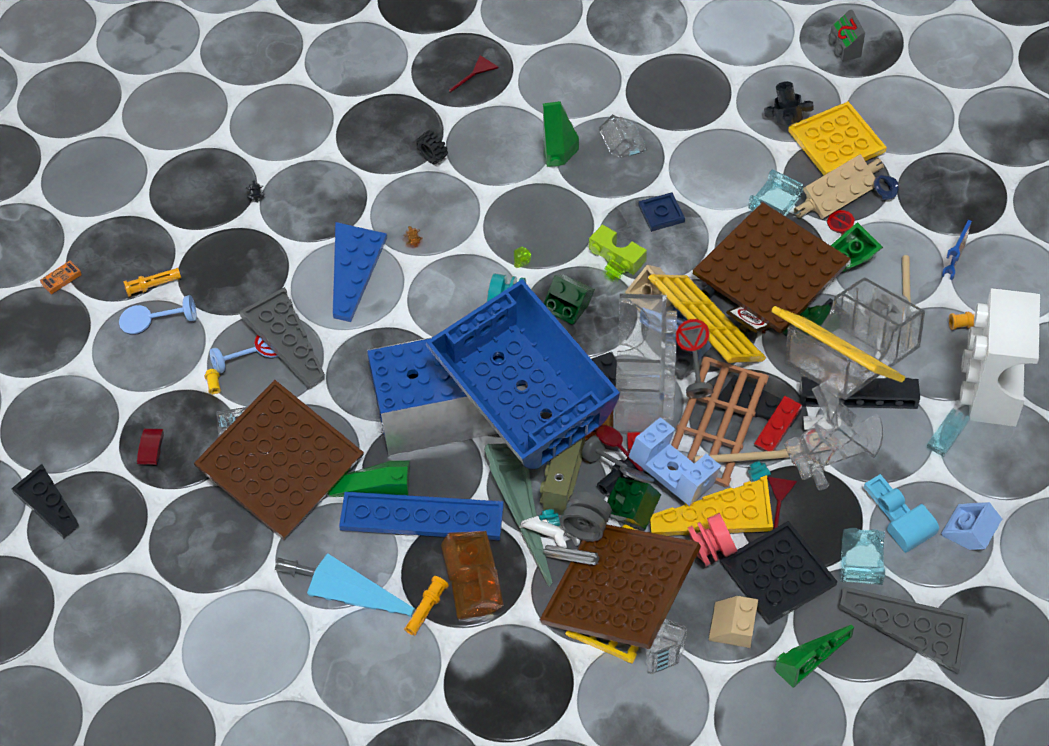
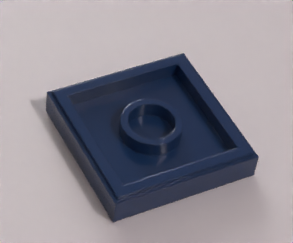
[638,192,685,232]

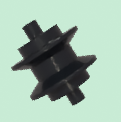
[246,180,265,202]

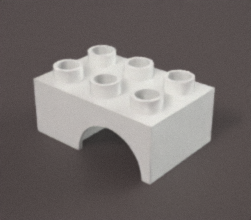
[959,288,1040,427]

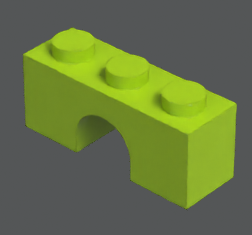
[589,224,647,275]

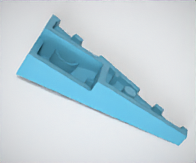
[307,553,415,617]

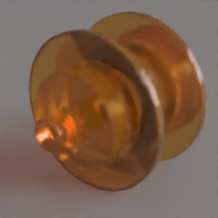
[403,226,423,247]

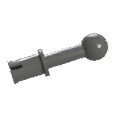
[275,557,316,576]

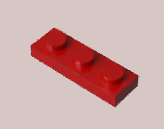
[754,396,802,451]

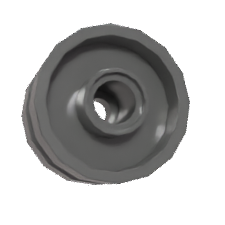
[560,491,612,542]

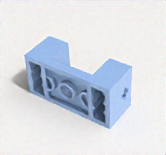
[629,417,721,506]

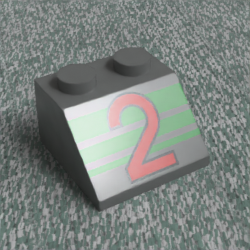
[828,10,865,62]

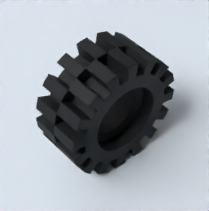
[416,130,448,164]

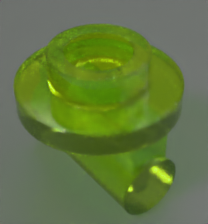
[514,246,531,268]
[604,258,626,280]

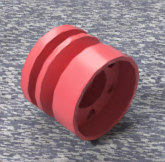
[688,513,738,566]

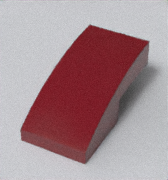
[137,428,164,465]

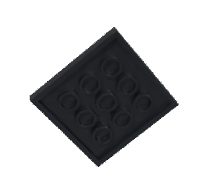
[721,521,837,624]

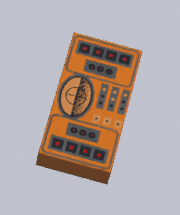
[40,261,82,294]

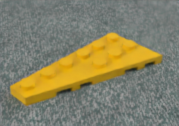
[650,475,773,536]

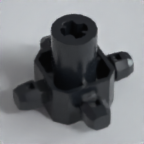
[764,81,814,126]

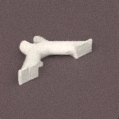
[520,516,581,548]

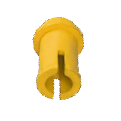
[204,369,221,394]

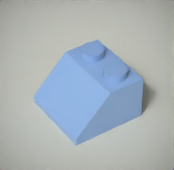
[941,502,1002,550]

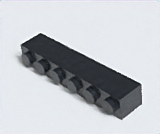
[800,376,920,409]

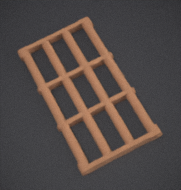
[668,357,769,487]

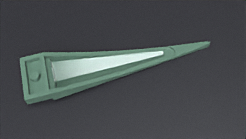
[484,443,552,587]

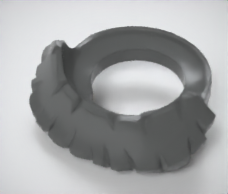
[670,354,694,379]

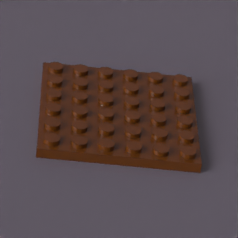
[693,202,851,334]
[194,380,364,540]
[539,524,701,649]

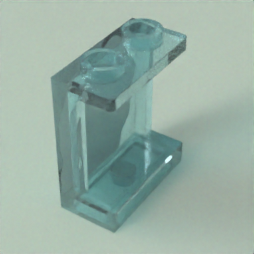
[748,169,803,216]
[841,528,885,585]

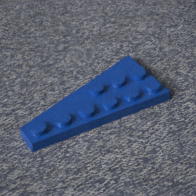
[333,222,387,322]

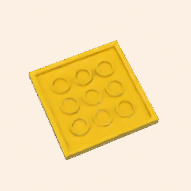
[788,101,887,175]

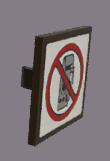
[726,306,770,333]

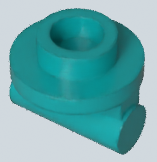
[747,461,771,482]
[538,509,560,526]

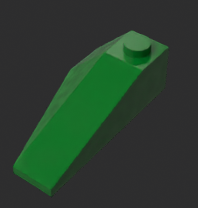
[543,101,579,167]
[830,222,883,272]
[329,460,410,497]
[775,625,854,688]

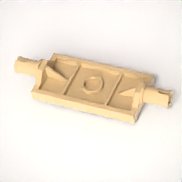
[794,154,884,219]

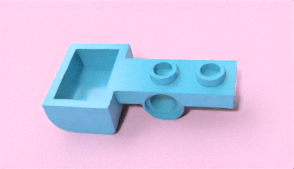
[864,474,939,553]

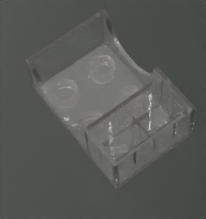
[785,277,925,400]
[615,294,677,434]

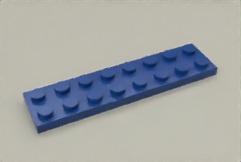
[339,492,504,540]

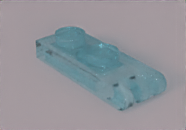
[927,408,971,457]

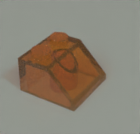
[441,531,495,581]
[452,564,503,619]

